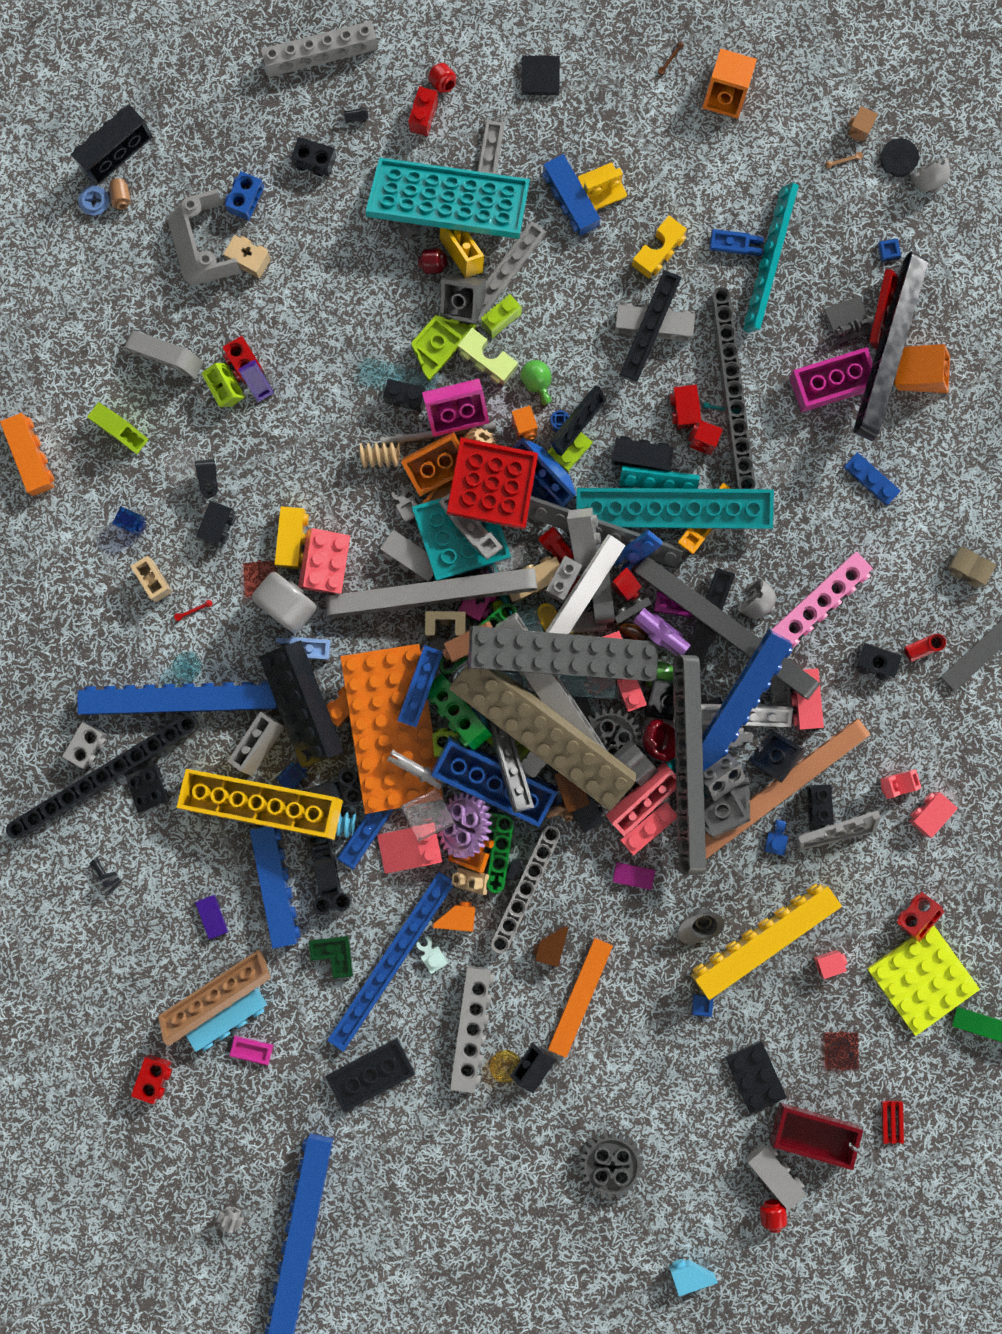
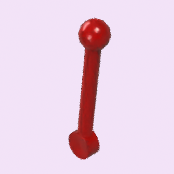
[174,600,213,621]

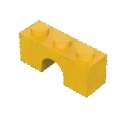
[632,215,687,279]

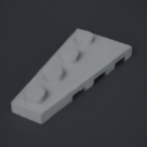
[797,810,881,850]

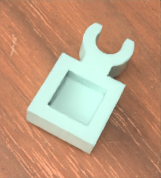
[416,936,448,974]

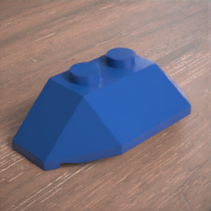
[513,437,576,507]

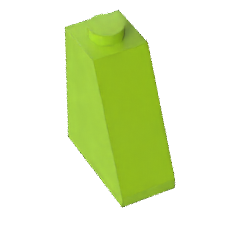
[87,402,149,454]

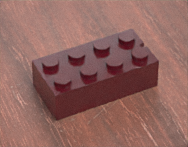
[769,1102,863,1170]

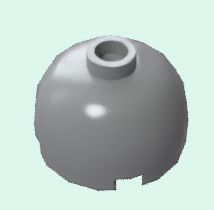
[910,157,951,194]
[737,579,776,619]

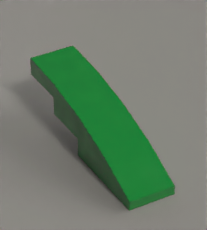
[952,1007,1002,1042]

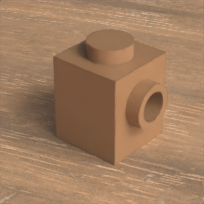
[847,106,878,142]

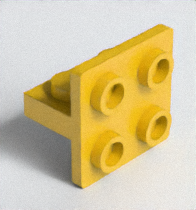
[578,163,627,210]

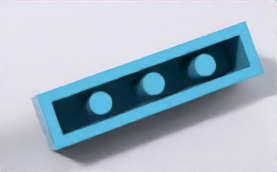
[185,988,267,1052]

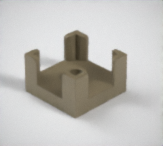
[425,611,466,639]

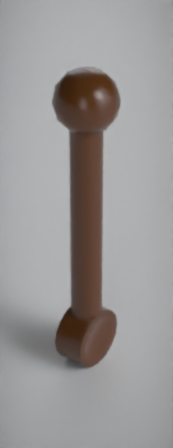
[658,42,684,75]

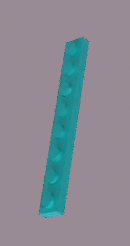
[743,182,799,333]

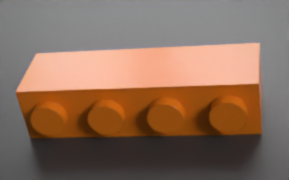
[0,413,55,496]

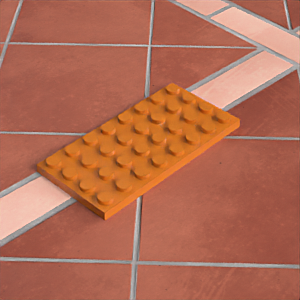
[340,644,443,814]

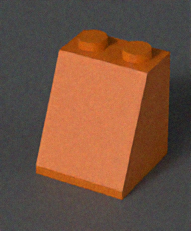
[702,48,757,119]
[894,344,950,393]

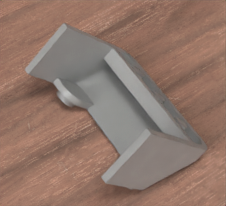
[168,189,242,285]

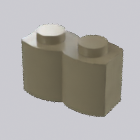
[947,546,996,588]

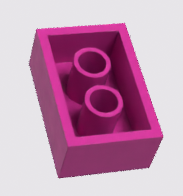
[422,379,490,437]

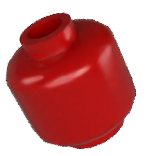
[428,63,456,93]
[760,1199,787,1233]

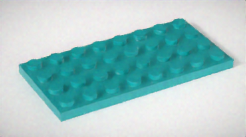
[366,157,530,239]

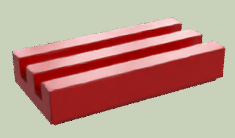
[881,1101,904,1144]

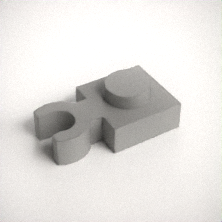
[391,486,417,523]

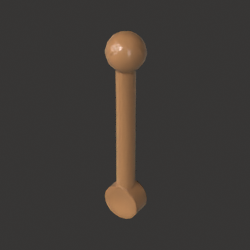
[825,152,863,169]

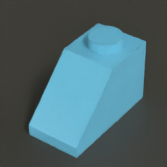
[669,1259,718,1296]

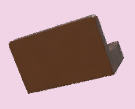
[554,773,589,813]

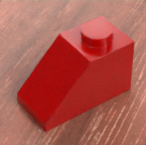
[611,567,642,603]

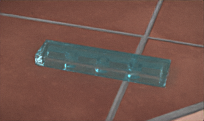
[360,357,439,391]

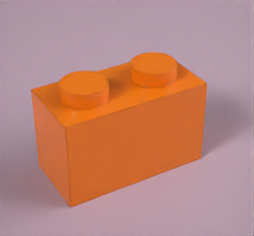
[511,406,538,442]

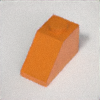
[433,901,476,932]

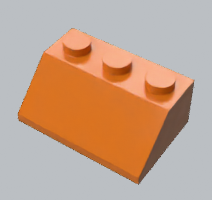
[401,432,459,496]

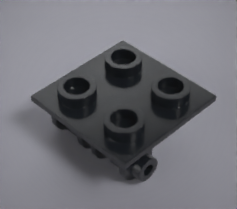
[125,763,170,813]

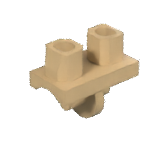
[452,867,489,895]

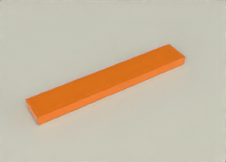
[548,937,613,1058]

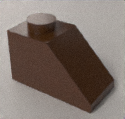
[532,925,568,967]

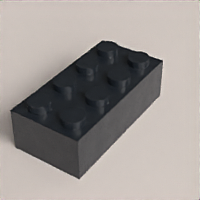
[71,104,153,186]

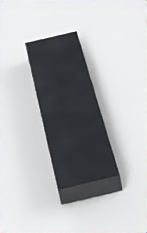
[549,386,607,456]

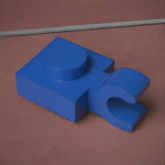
[764,819,788,856]

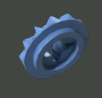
[78,186,110,217]

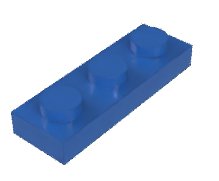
[843,452,901,506]

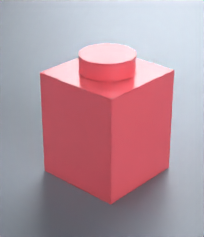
[814,950,848,979]

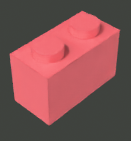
[909,792,958,838]

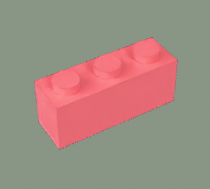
[791,668,824,730]
[619,801,677,856]

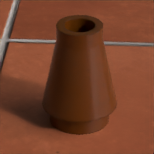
[619,622,648,641]

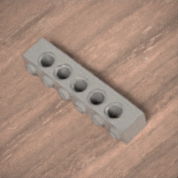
[261,21,378,77]
[450,965,494,1093]

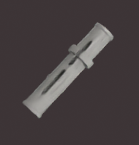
[386,750,444,790]

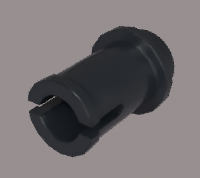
[344,106,369,124]

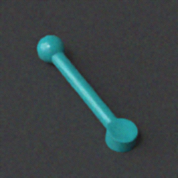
[702,402,740,414]

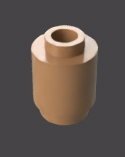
[108,178,131,210]

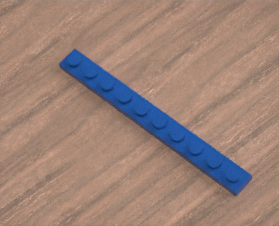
[327,871,454,1052]

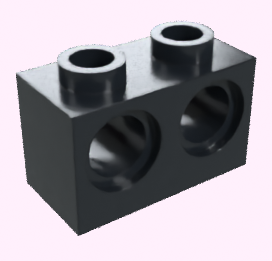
[291,137,336,177]
[807,784,834,825]

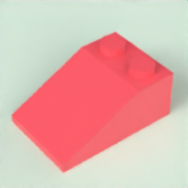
[377,822,443,874]

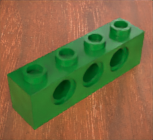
[427,673,492,750]

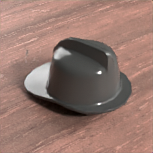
[678,908,724,944]

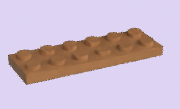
[158,950,271,1046]

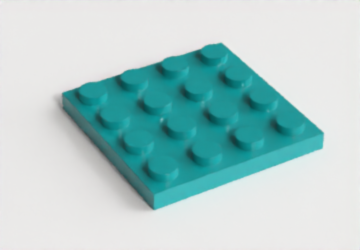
[412,497,511,581]

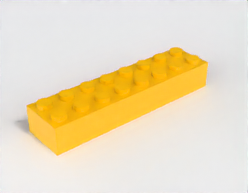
[176,769,343,840]
[691,883,842,1000]

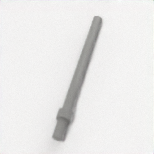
[380,422,496,445]

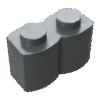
[613,740,658,786]

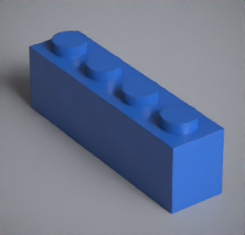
[542,154,601,237]

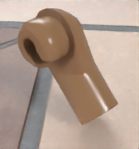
[546,804,574,821]

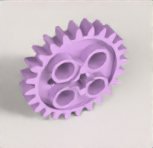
[437,793,492,858]

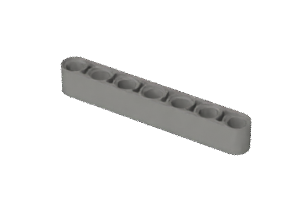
[491,825,560,954]

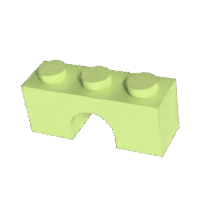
[458,328,518,386]

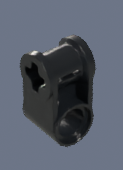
[195,459,218,498]

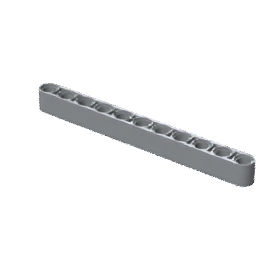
[325,568,537,618]

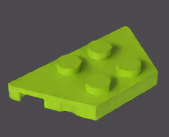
[411,315,476,383]

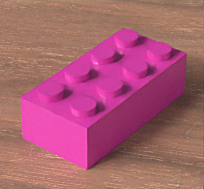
[789,347,873,413]

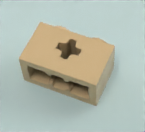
[223,235,271,279]
[131,556,173,602]

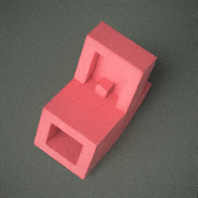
[880,769,921,799]

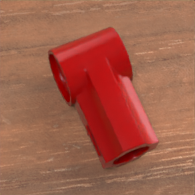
[538,526,574,564]
[904,634,946,662]

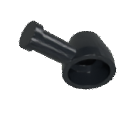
[89,858,121,894]

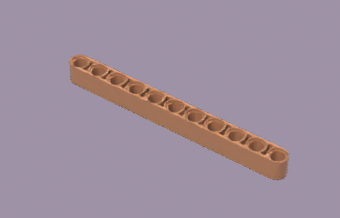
[705,718,870,859]

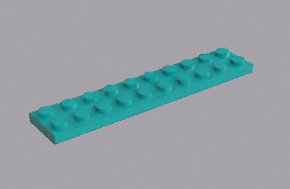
[576,488,774,529]

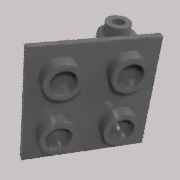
[824,296,874,344]

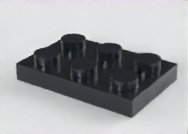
[724,1040,787,1114]

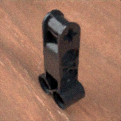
[300,768,362,805]
[310,837,352,915]

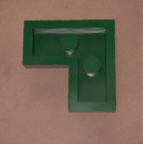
[309,935,354,979]

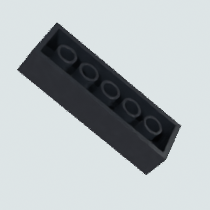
[259,640,344,768]

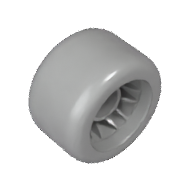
[252,572,317,633]

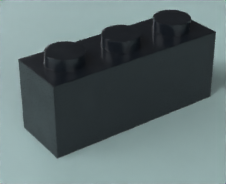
[611,436,674,471]

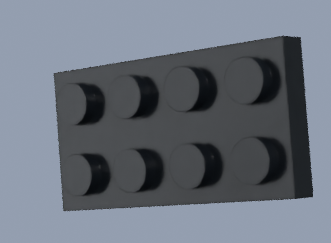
[325,1037,416,1112]

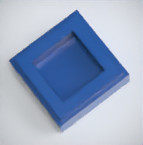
[878,238,902,262]
[691,994,714,1017]

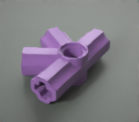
[633,608,690,656]

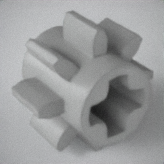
[217,1206,244,1233]

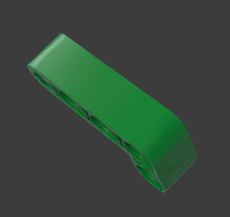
[486,812,513,893]

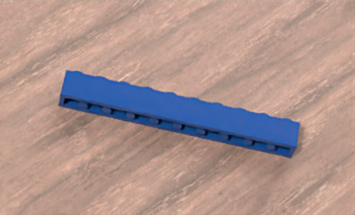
[78,681,278,715]
[264,1133,334,1334]

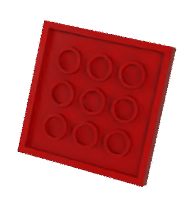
[446,437,538,530]

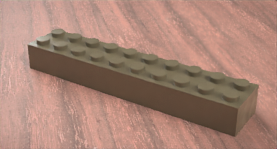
[449,663,636,811]

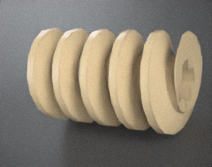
[360,442,400,468]

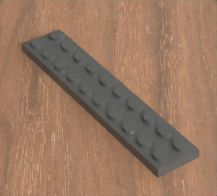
[468,626,658,682]

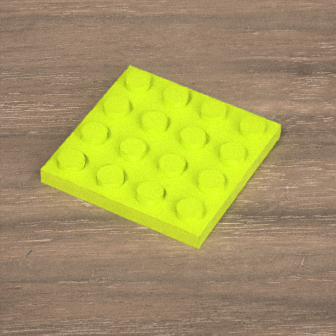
[867,926,980,1036]

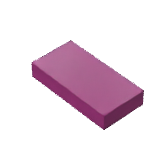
[229,1035,274,1066]

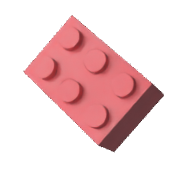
[298,528,350,595]

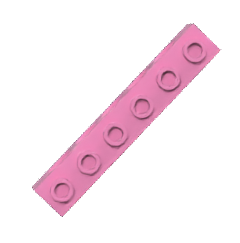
[771,552,873,648]

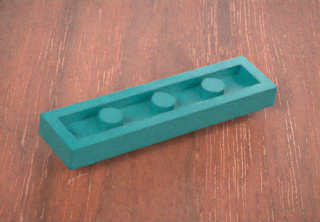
[619,465,700,489]

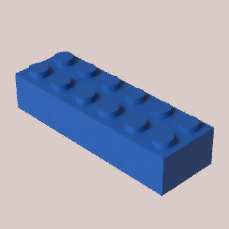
[431,735,558,827]

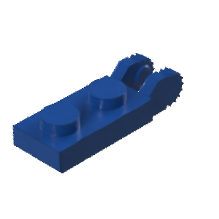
[709,229,764,256]
[613,530,663,571]

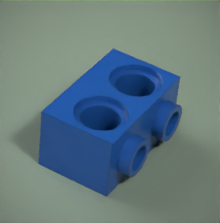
[225,171,264,221]

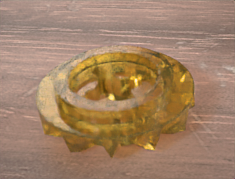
[490,1050,520,1083]

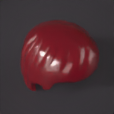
[642,719,675,762]

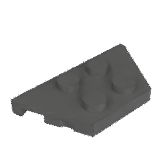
[704,776,750,839]

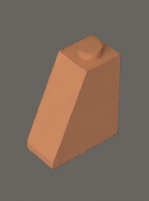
[441,621,493,664]

